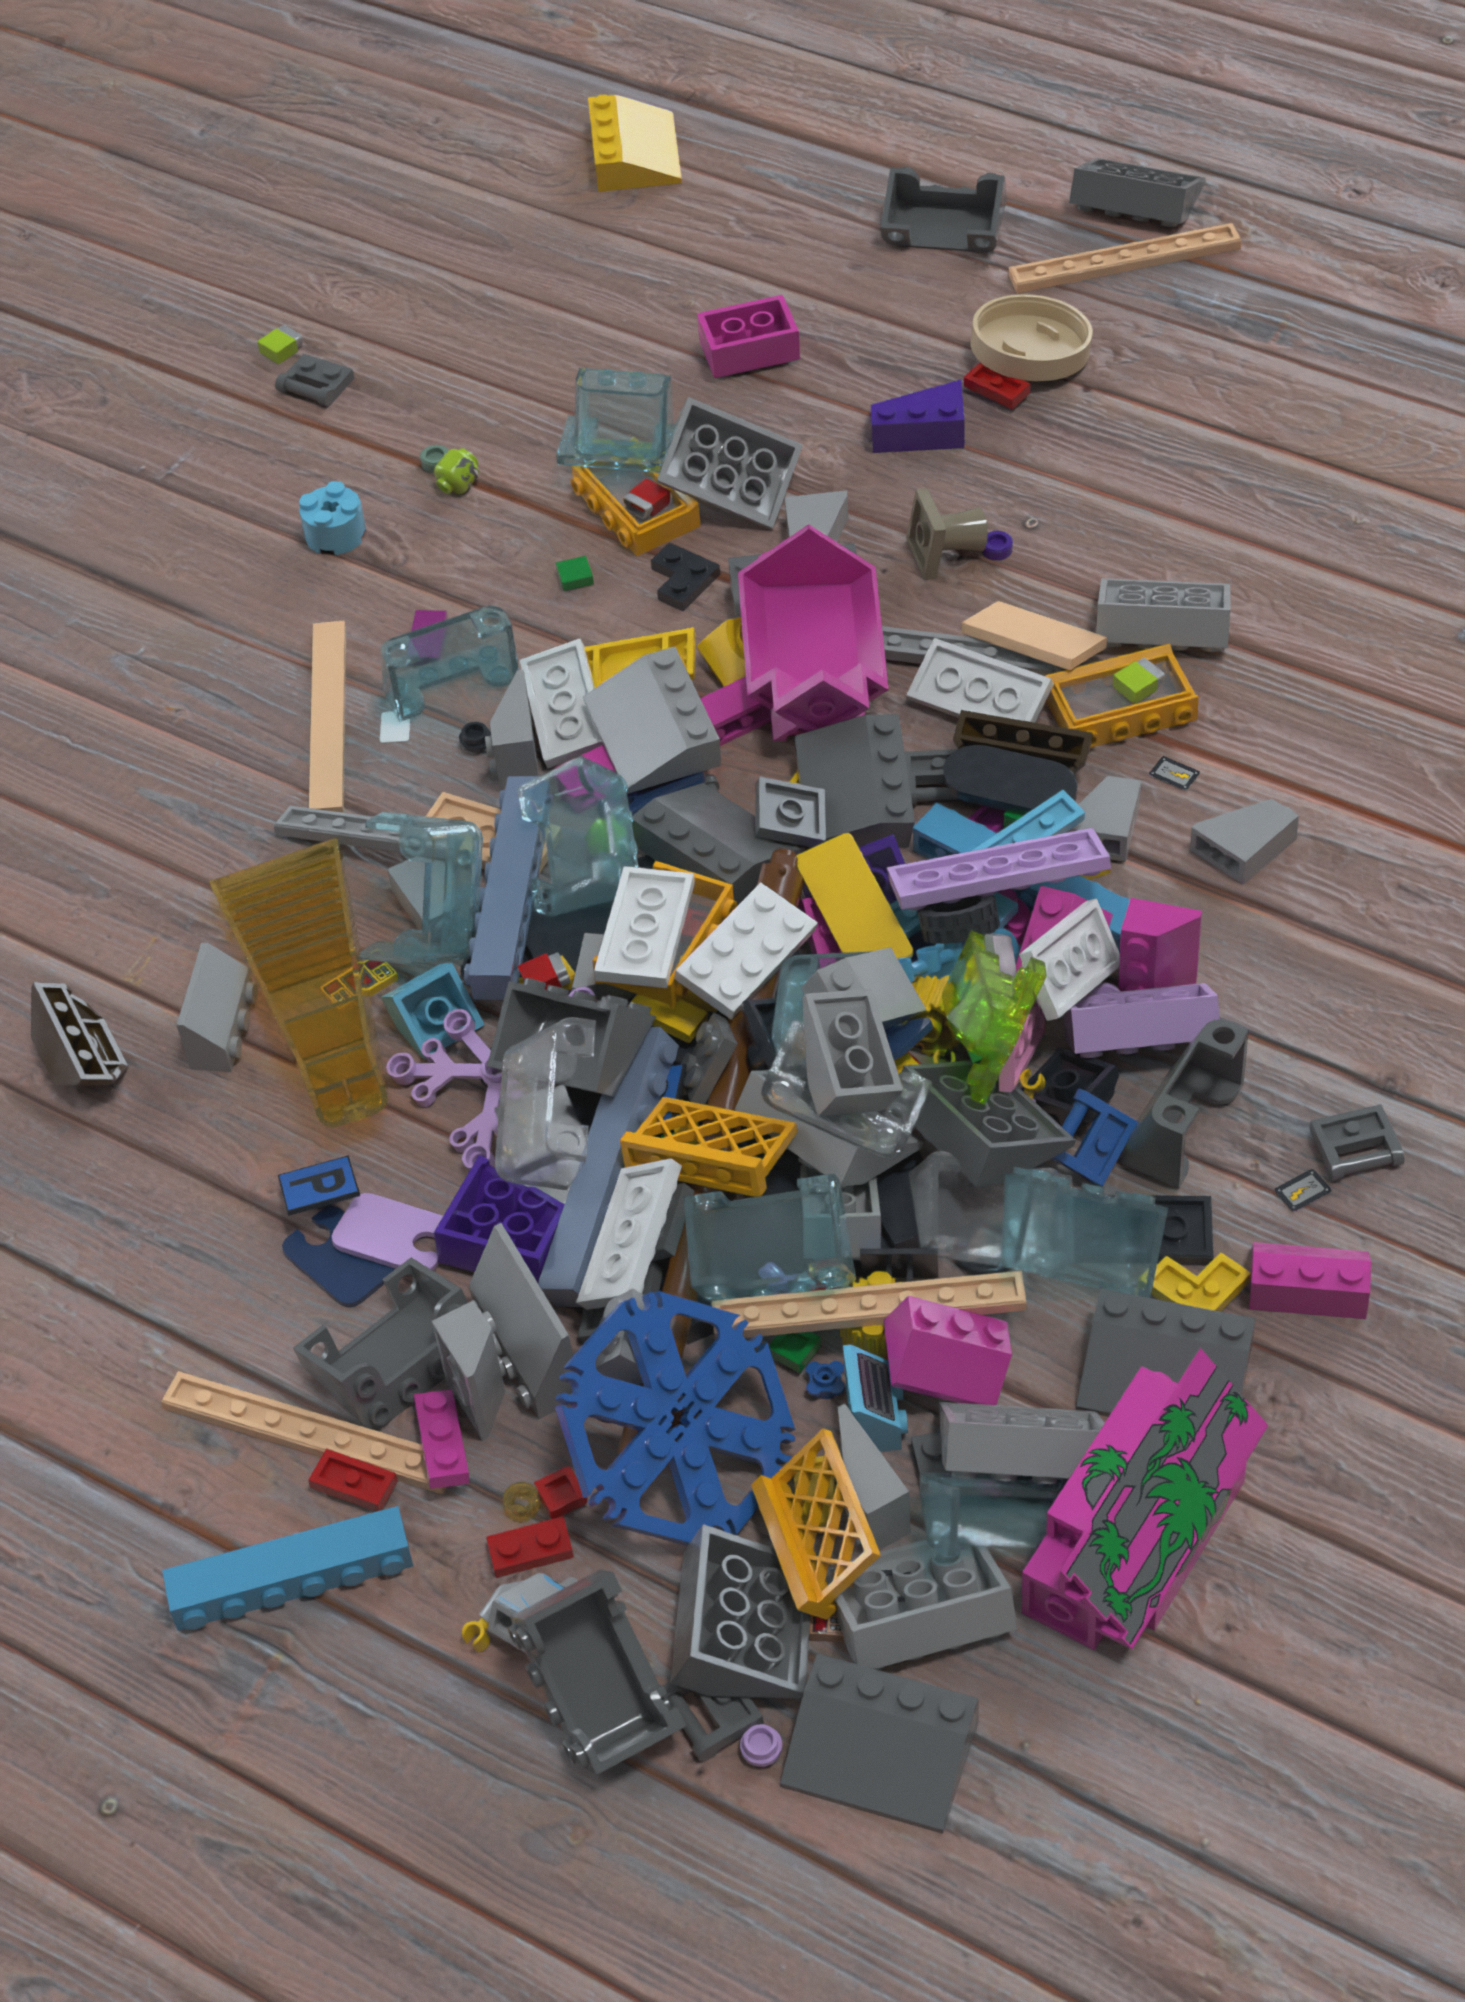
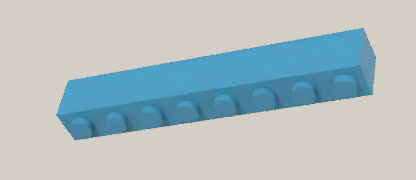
[913,803,1130,953]

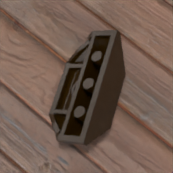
[953,710,1093,774]
[31,982,128,1086]

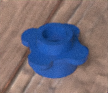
[806,1361,845,1399]

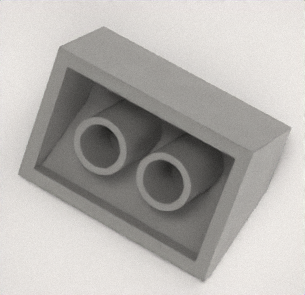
[177,943,258,1072]
[432,1300,507,1441]

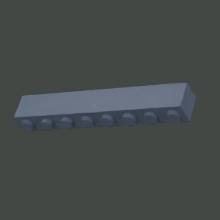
[464,776,552,1000]
[538,1027,679,1307]

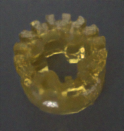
[503,1482,540,1523]

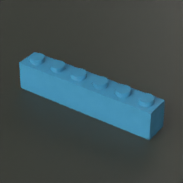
[162,1506,414,1631]

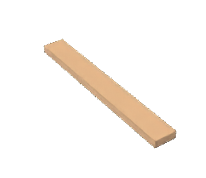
[1009,223,1242,293]
[309,620,346,813]
[712,1271,1027,1340]
[161,1371,447,1494]

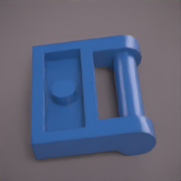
[1050,1089,1138,1187]

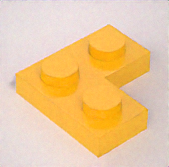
[1142,1252,1251,1312]

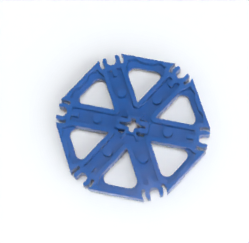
[555,1291,796,1546]

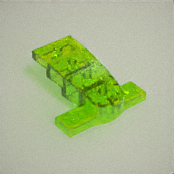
[942,931,1047,1105]

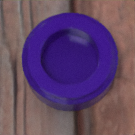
[982,531,1013,561]

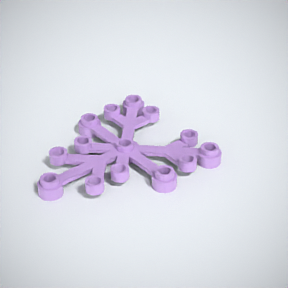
[386,987,598,1171]

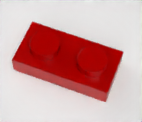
[963,362,1030,409]
[308,1448,398,1512]
[486,1516,574,1578]

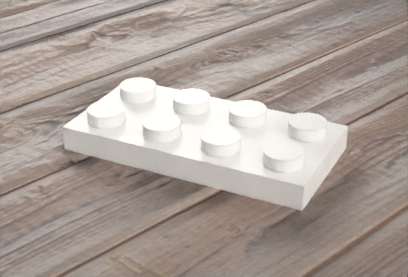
[906,638,1054,723]
[519,639,603,768]
[594,866,695,988]
[674,882,818,1020]
[1019,898,1120,1021]
[576,1159,682,1310]

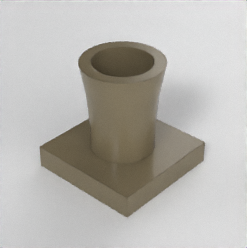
[906,488,988,579]

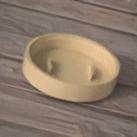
[970,294,1093,381]

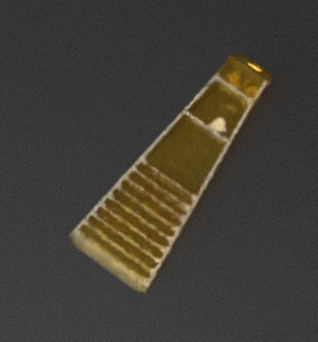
[208,837,389,1128]

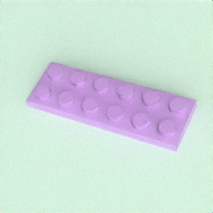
[887,828,1111,910]

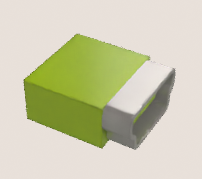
[257,325,303,364]
[1113,658,1165,704]

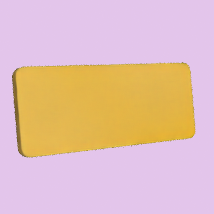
[796,833,913,959]

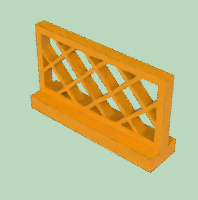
[620,1097,798,1198]
[751,1428,881,1620]

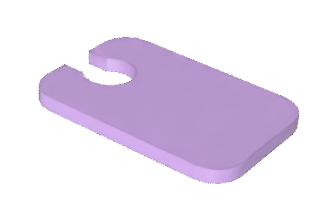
[332,1193,443,1271]

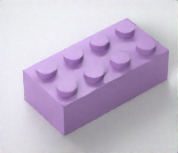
[1064,983,1220,1058]

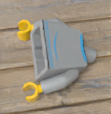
[462,1573,579,1652]

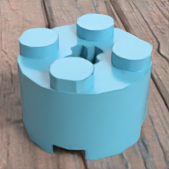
[299,481,366,555]

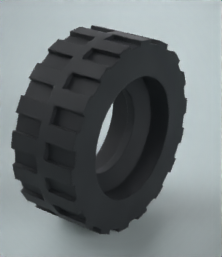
[918,895,1000,944]

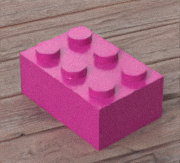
[697,295,800,378]

